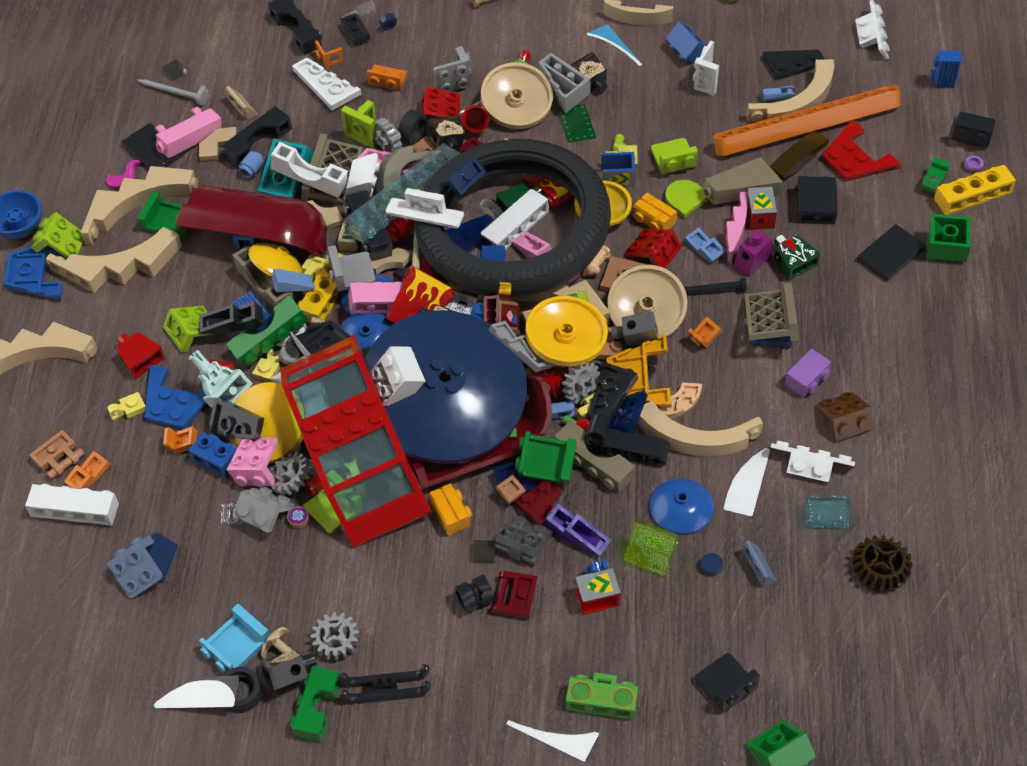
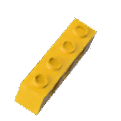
[934,165,1016,215]
[298,253,346,324]

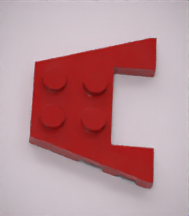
[821,120,901,182]

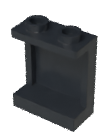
[796,176,838,224]

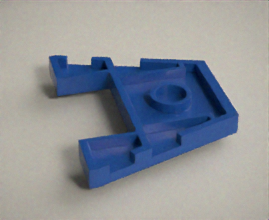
[4,245,63,300]
[145,365,207,430]

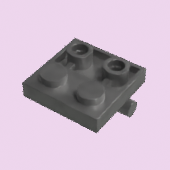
[495,514,553,565]

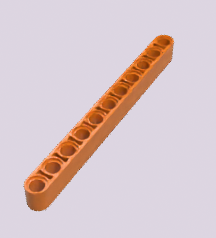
[713,85,901,156]

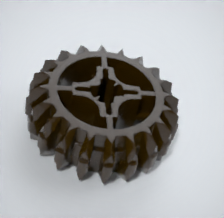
[852,534,913,593]

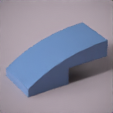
[684,227,726,263]

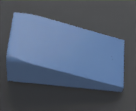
[272,269,315,292]

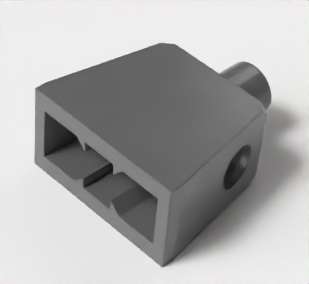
[611,311,659,346]

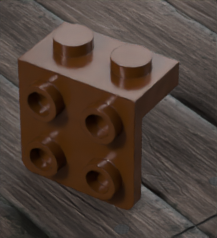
[816,392,874,441]

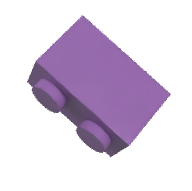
[784,348,831,398]

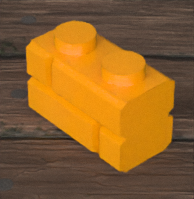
[633,193,677,229]
[429,484,472,536]

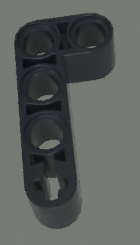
[586,415,670,467]

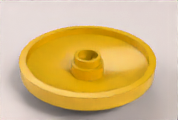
[525,296,608,367]
[228,382,307,464]

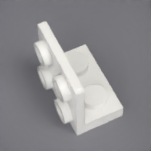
[693,41,719,96]

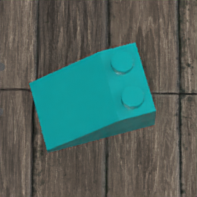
[257,139,314,198]

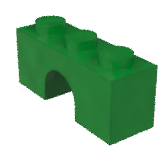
[290,666,341,743]

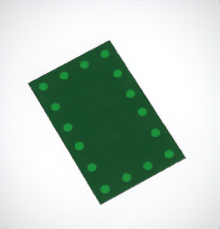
[557,104,596,143]

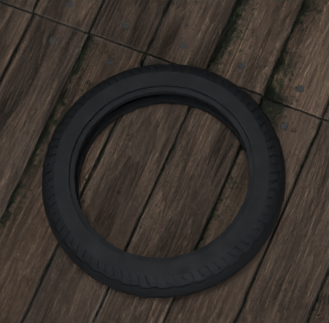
[414,139,611,298]

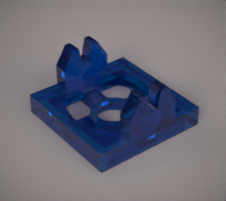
[609,391,648,434]

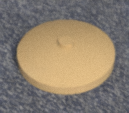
[481,62,553,129]
[608,265,687,338]

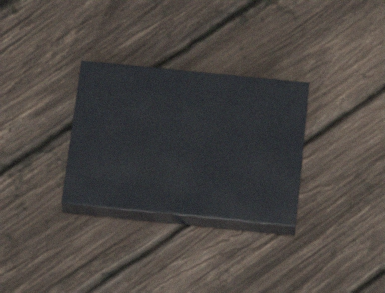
[121,123,183,170]
[857,224,926,281]

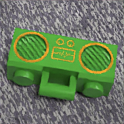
[566,672,639,720]

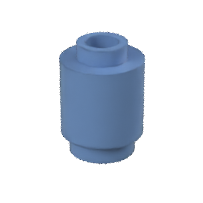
[238,151,264,179]

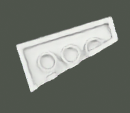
[292,58,362,111]

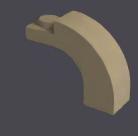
[376,146,431,196]

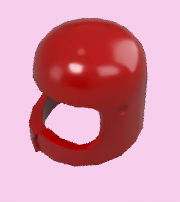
[461,104,489,133]

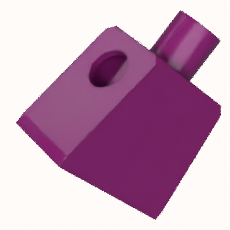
[734,230,773,277]

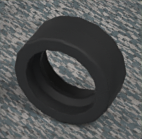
[397,110,427,146]
[222,667,263,713]

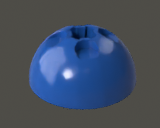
[0,190,42,240]

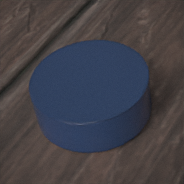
[379,13,397,30]
[700,553,723,576]

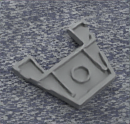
[489,321,558,372]

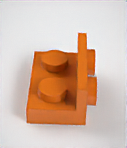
[366,65,408,91]

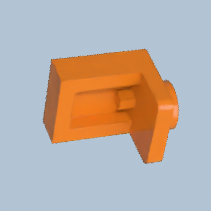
[688,317,723,348]
[163,426,198,454]

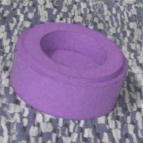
[964,156,984,174]

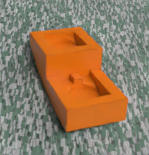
[64,451,111,489]

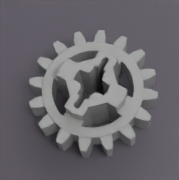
[375,118,402,152]
[562,362,600,405]
[271,452,312,496]
[311,612,360,661]

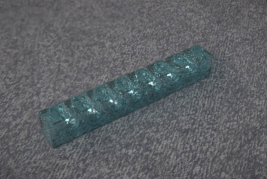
[345,143,460,243]

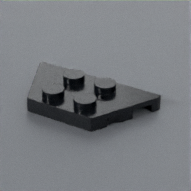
[289,320,351,377]

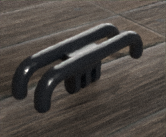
[339,664,431,703]

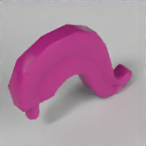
[106,160,140,189]

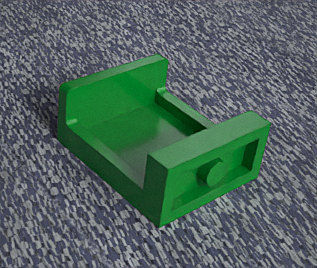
[137,191,189,241]
[515,431,577,485]

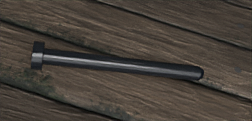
[684,277,747,295]

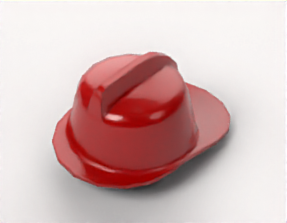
[381,214,415,242]

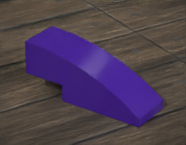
[542,504,611,557]

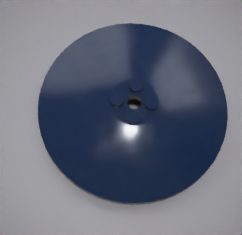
[360,310,527,464]

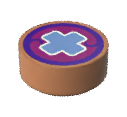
[287,506,309,528]

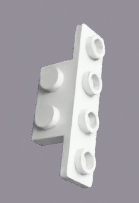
[855,0,890,60]
[386,188,464,229]
[771,441,855,482]

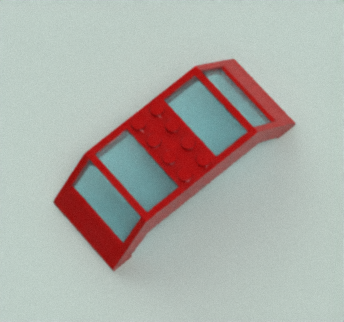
[280,335,432,548]

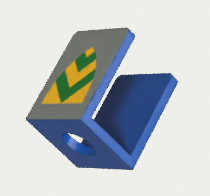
[601,152,636,187]

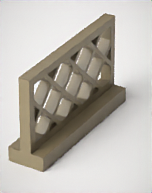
[301,133,363,205]
[745,283,799,342]

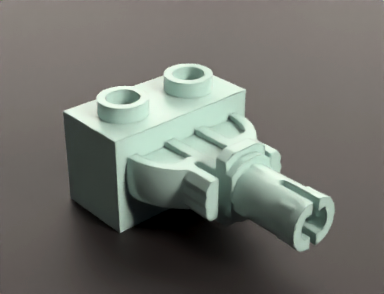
[188,350,253,409]

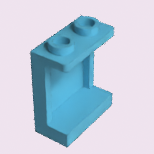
[199,604,270,673]

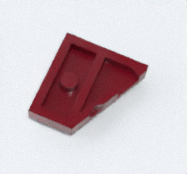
[515,481,562,525]

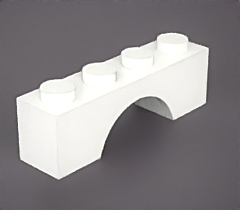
[271,142,348,198]

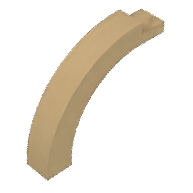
[747,59,834,122]
[634,401,763,457]

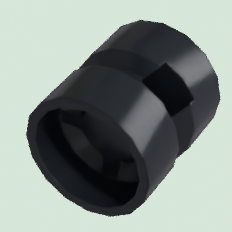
[455,574,494,613]

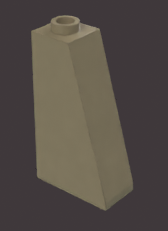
[703,157,783,204]

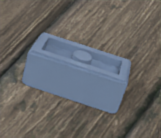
[744,540,777,588]

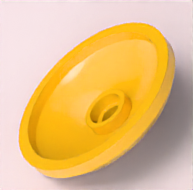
[575,181,632,226]
[248,243,303,277]

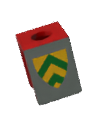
[747,187,777,230]
[576,568,621,615]

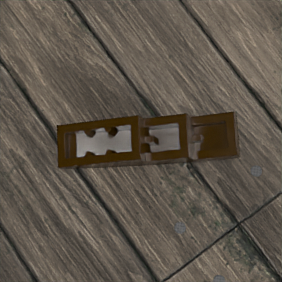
[769,131,829,179]

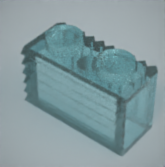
[804,494,852,529]

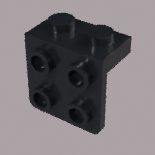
[951,112,995,148]
[695,653,760,712]

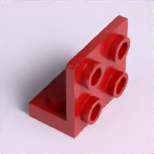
[420,87,461,119]
[625,229,682,269]

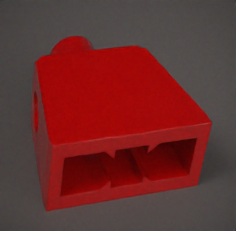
[116,332,165,380]

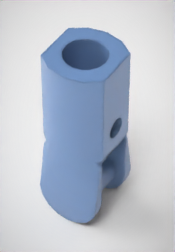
[762,86,796,102]
[551,401,575,419]

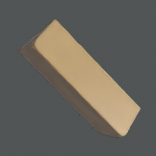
[226,86,258,120]

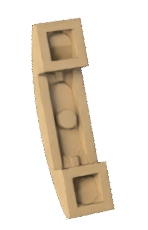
[603,0,673,26]

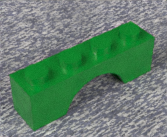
[226,295,309,368]

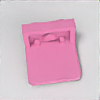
[227,437,278,487]

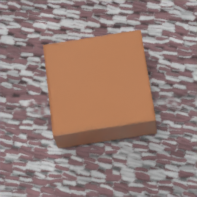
[496,475,526,505]

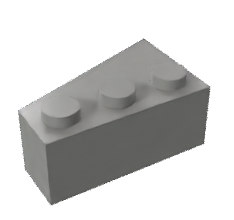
[539,53,590,113]

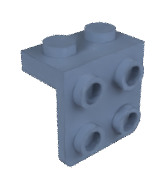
[106,535,163,598]

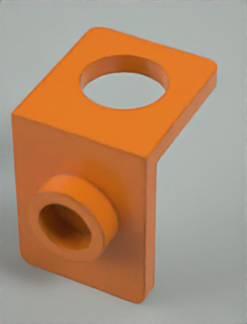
[315,40,344,68]

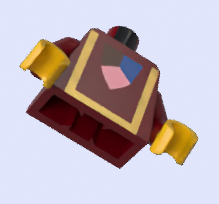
[484,282,523,332]

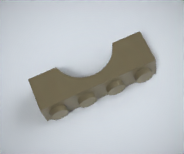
[233,245,294,310]
[554,420,635,493]

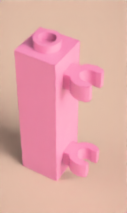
[155,107,222,158]

